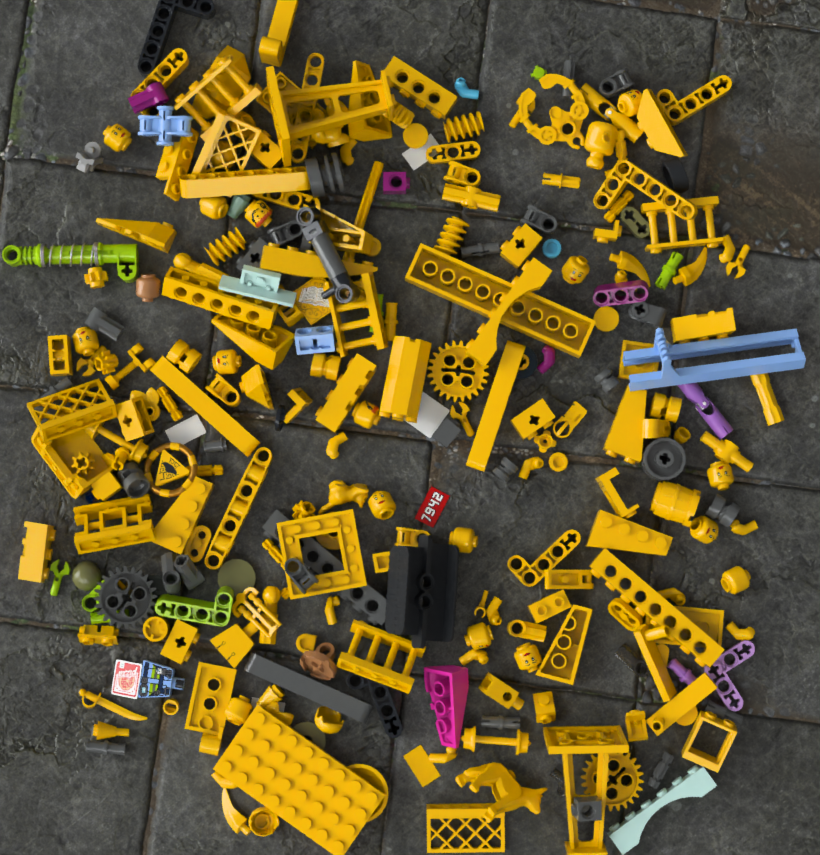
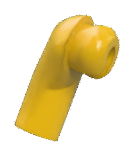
[719,235,735,263]
[730,519,758,535]
[486,596,502,626]
[429,747,458,763]

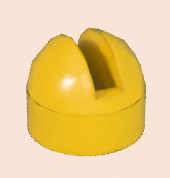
[674,427,691,444]
[163,698,179,715]

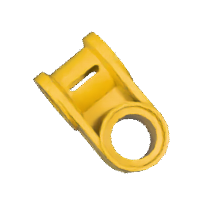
[443,161,481,188]
[205,373,242,407]
[642,419,671,438]
[394,527,430,547]

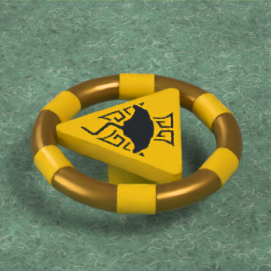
[144,442,198,498]

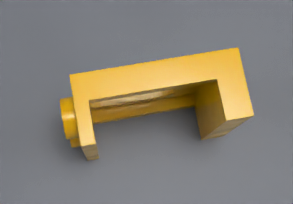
[596,467,639,519]

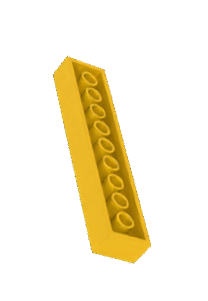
[405,243,596,358]

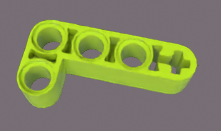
[155,586,234,627]

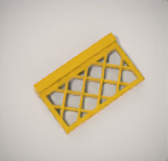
[191,108,262,198]
[27,378,117,443]
[426,803,505,853]

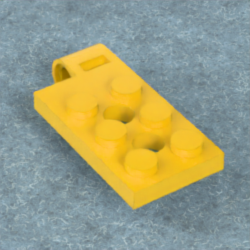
[184,661,237,756]

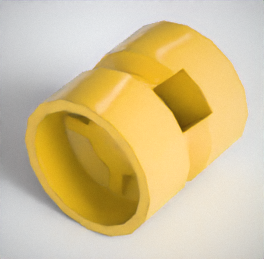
[166,339,202,374]
[310,353,341,381]
[649,392,682,423]

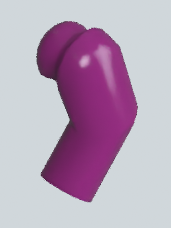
[537,345,555,374]

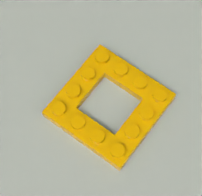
[276,509,367,600]

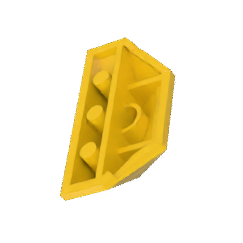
[192,45,251,120]
[637,89,688,157]

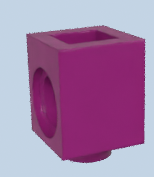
[383,172,410,194]

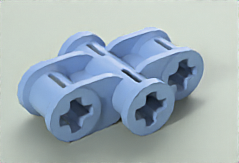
[138,106,193,146]

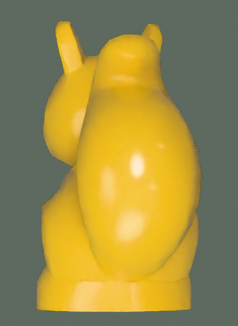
[311,98,350,148]

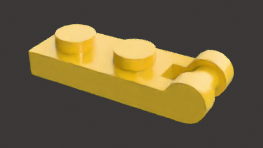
[545,570,594,589]

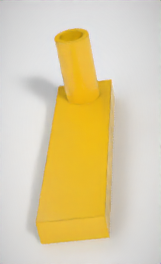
[633,623,677,702]
[645,672,718,736]

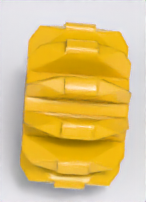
[383,100,415,129]

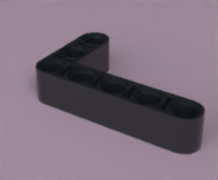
[137,0,216,79]

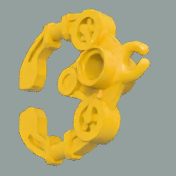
[519,74,589,150]

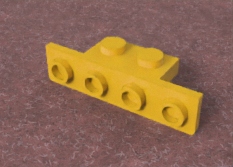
[155,127,199,201]

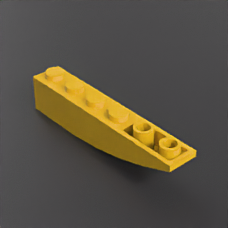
[259,243,378,278]

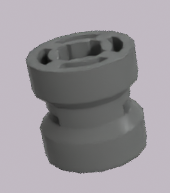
[594,367,620,393]
[492,457,519,484]

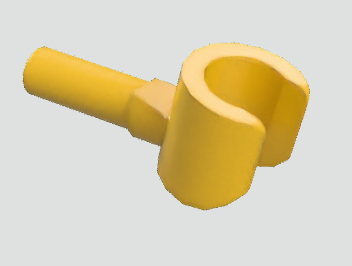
[474,590,489,618]

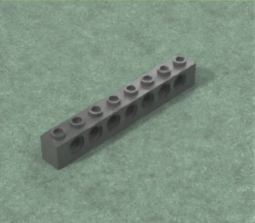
[262,509,387,626]

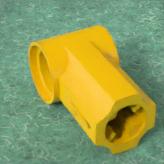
[507,620,547,642]

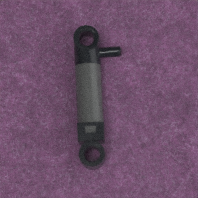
[296,207,360,303]

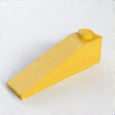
[239,364,274,410]

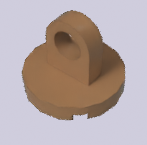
[300,642,337,681]

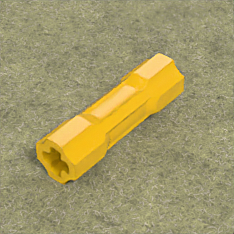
[750,373,785,426]

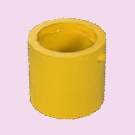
[143,616,171,642]

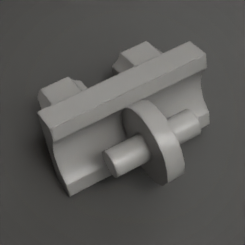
[76,141,104,173]

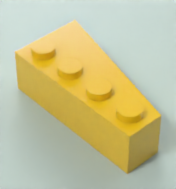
[315,353,377,434]
[151,476,215,555]

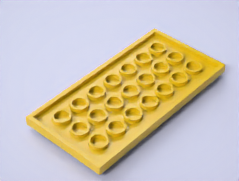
[213,704,386,855]

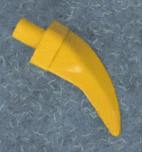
[672,247,707,286]
[609,251,651,287]
[222,788,251,836]

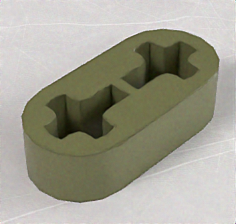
[620,206,650,239]

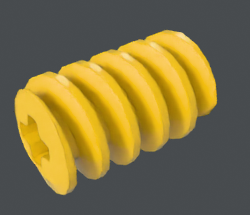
[443,111,484,143]
[433,216,470,256]
[204,227,246,266]

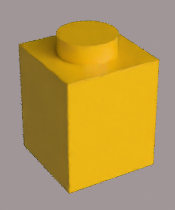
[91,471,123,501]

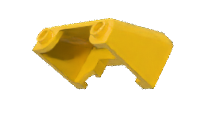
[31,404,120,499]

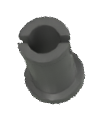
[203,437,228,453]

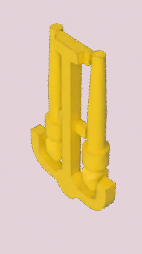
[232,587,282,639]

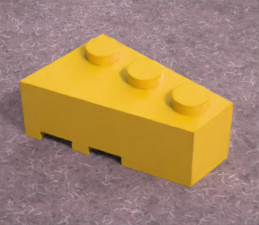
[309,205,373,255]
[670,308,736,344]
[18,521,56,583]

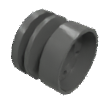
[304,152,345,198]

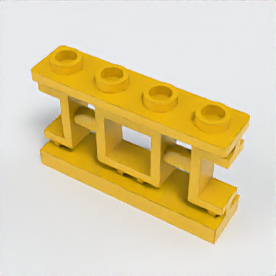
[73,494,155,554]

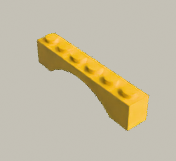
[465,257,553,367]

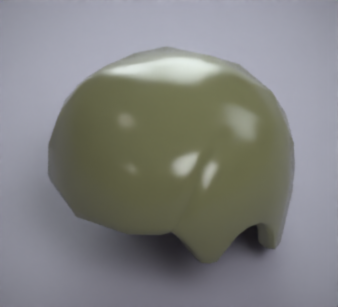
[72,560,102,591]

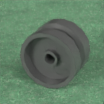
[641,438,686,481]

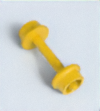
[84,422,149,464]
[460,726,531,755]

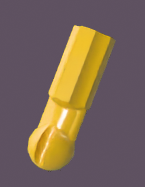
[173,252,229,282]
[259,586,281,644]

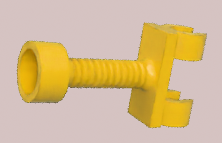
[104,343,156,390]

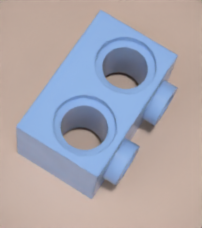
[295,325,336,355]

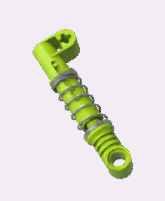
[2,242,139,283]

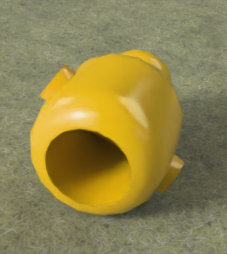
[584,121,617,170]

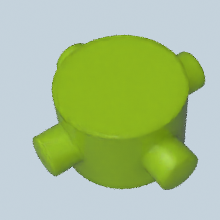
[530,65,547,82]

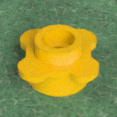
[534,430,556,453]

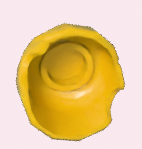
[211,140,237,170]
[314,706,344,734]
[248,807,279,837]

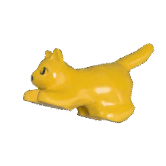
[318,480,369,515]

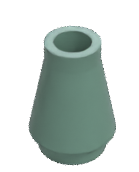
[227,194,251,220]

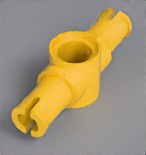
[700,431,754,472]

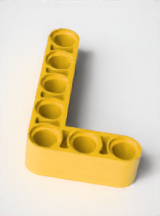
[259,0,299,67]
[594,160,698,220]

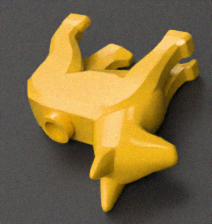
[455,762,548,823]

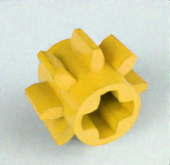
[84,267,109,289]
[94,350,118,375]
[71,452,96,475]
[292,500,316,520]

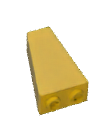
[603,384,647,465]

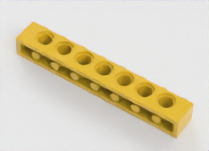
[589,548,725,668]

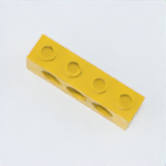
[385,56,458,120]

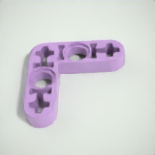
[704,640,755,711]

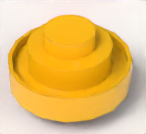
[229,111,256,139]

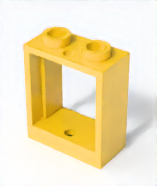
[682,711,737,773]

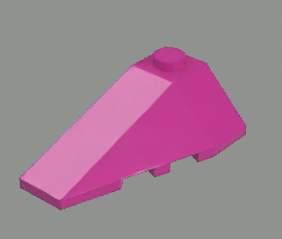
[424,665,469,749]

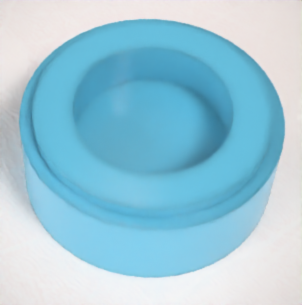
[542,239,561,259]

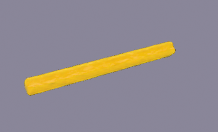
[342,161,384,260]

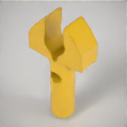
[509,97,535,128]
[726,244,750,279]
[76,345,107,377]
[450,402,475,437]

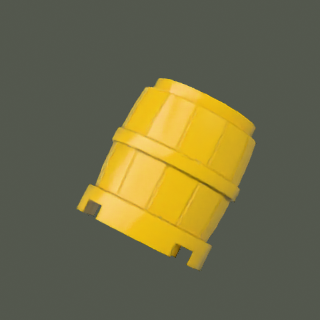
[650,481,701,527]

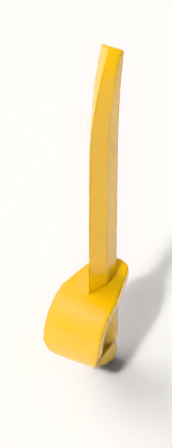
[79,689,148,721]

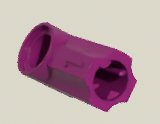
[128,82,169,114]

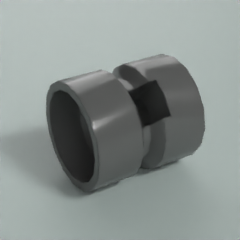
[117,462,150,498]
[704,493,740,528]

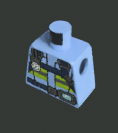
[138,660,185,698]

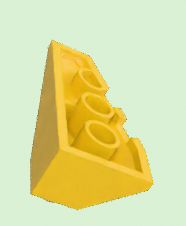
[348,60,393,142]
[96,218,177,253]
[211,314,295,370]

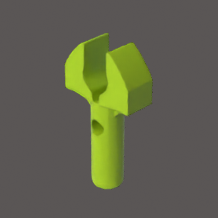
[50,559,71,596]

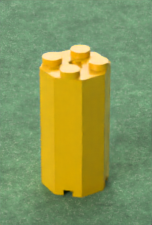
[379,336,432,423]

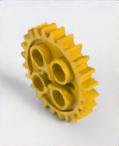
[427,340,489,403]
[580,753,644,811]

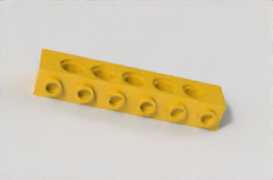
[161,267,279,330]

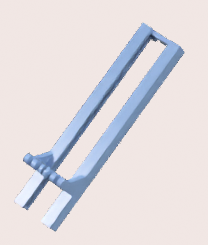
[622,328,806,391]

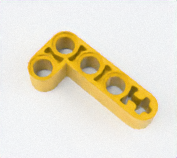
[131,48,189,116]
[656,75,732,126]
[507,529,581,587]

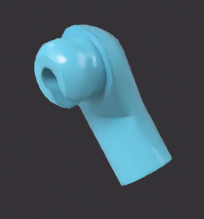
[454,78,479,100]

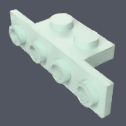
[218,265,297,307]

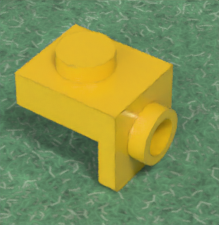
[593,220,622,243]
[533,691,556,724]
[625,710,648,742]

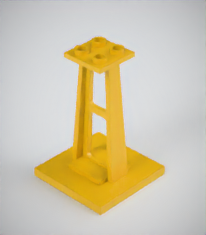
[266,66,396,167]
[543,725,629,855]

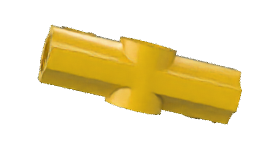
[442,183,501,212]

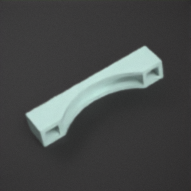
[607,765,717,855]

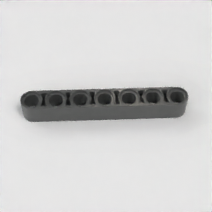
[244,652,373,724]

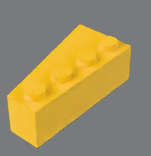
[585,510,673,556]
[535,604,593,685]

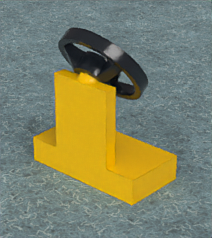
[275,387,313,432]

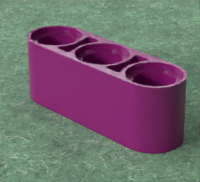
[593,280,649,307]

